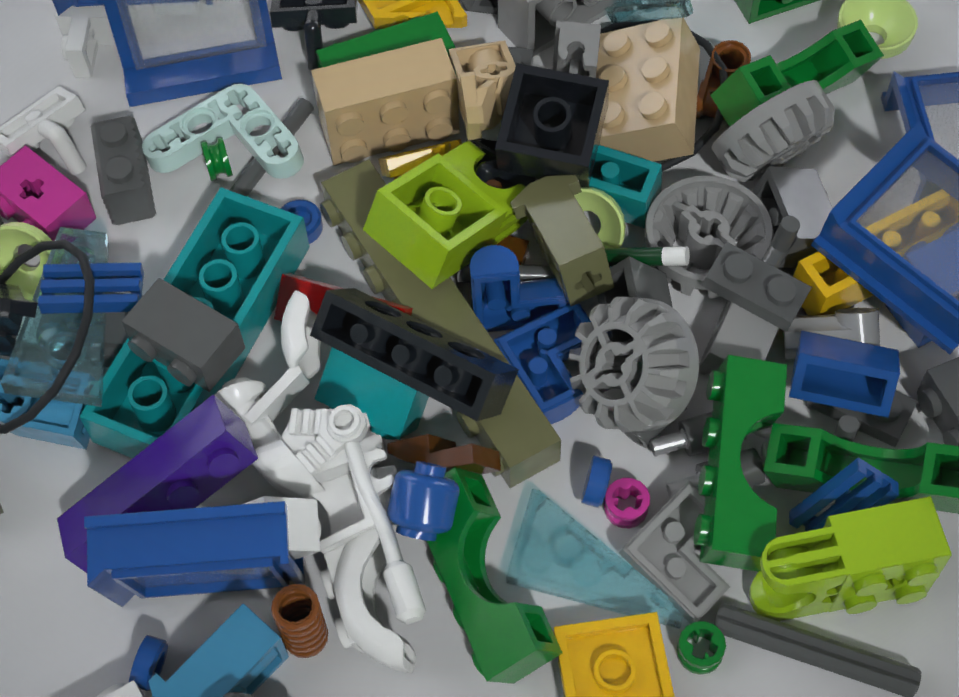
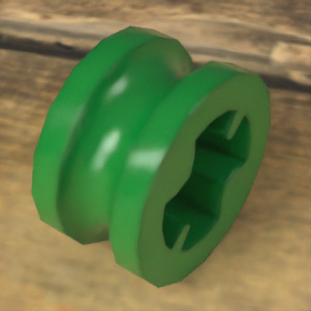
[201,137,233,181]
[676,621,726,675]

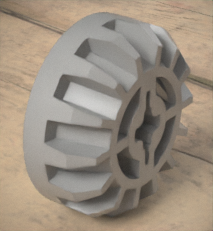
[711,80,835,182]
[644,176,773,299]
[568,297,699,432]

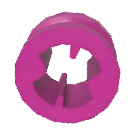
[604,478,650,529]

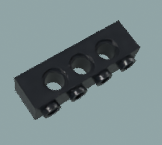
[310,288,519,421]

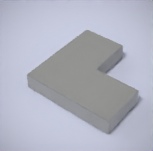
[619,480,730,624]

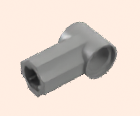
[783,308,880,359]

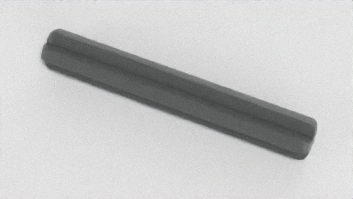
[714,603,921,697]

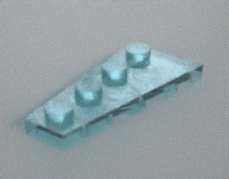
[0,227,109,407]

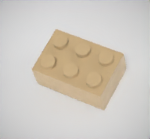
[596,15,700,162]
[311,38,460,166]

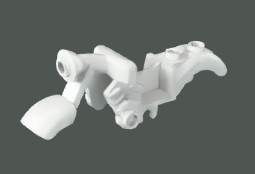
[215,290,426,674]

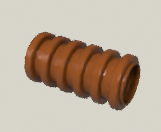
[271,584,329,658]

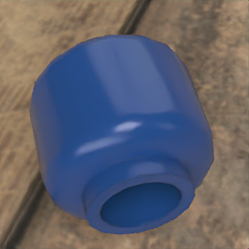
[387,461,460,541]

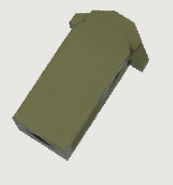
[510,175,615,306]

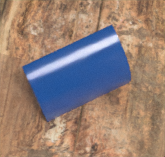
[789,330,900,418]

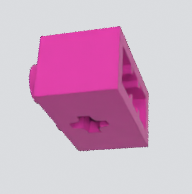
[0,145,96,251]

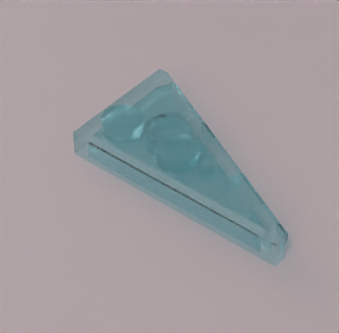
[605,0,694,23]
[506,489,685,629]

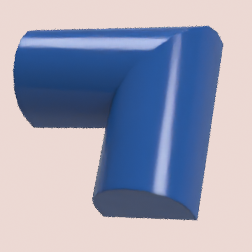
[470,245,568,332]
[494,303,600,424]

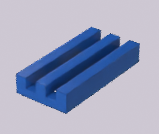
[38,262,144,314]
[789,457,899,531]

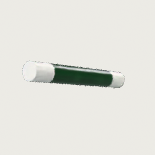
[605,246,690,267]

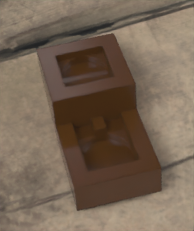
[387,434,501,474]

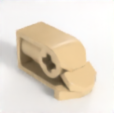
[448,40,516,140]

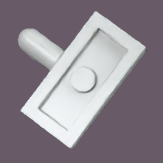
[0,86,87,175]

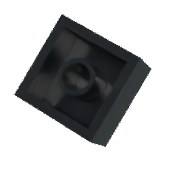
[495,63,609,188]

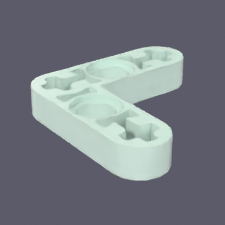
[142,84,304,179]

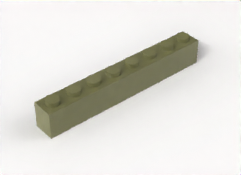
[319,159,561,488]

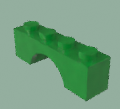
[710,19,884,127]
[694,355,787,572]
[763,423,959,514]
[427,467,562,684]

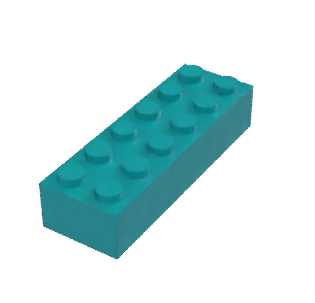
[79,187,310,458]

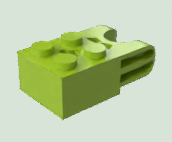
[363,141,527,289]
[749,496,952,621]

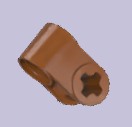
[696,40,751,121]

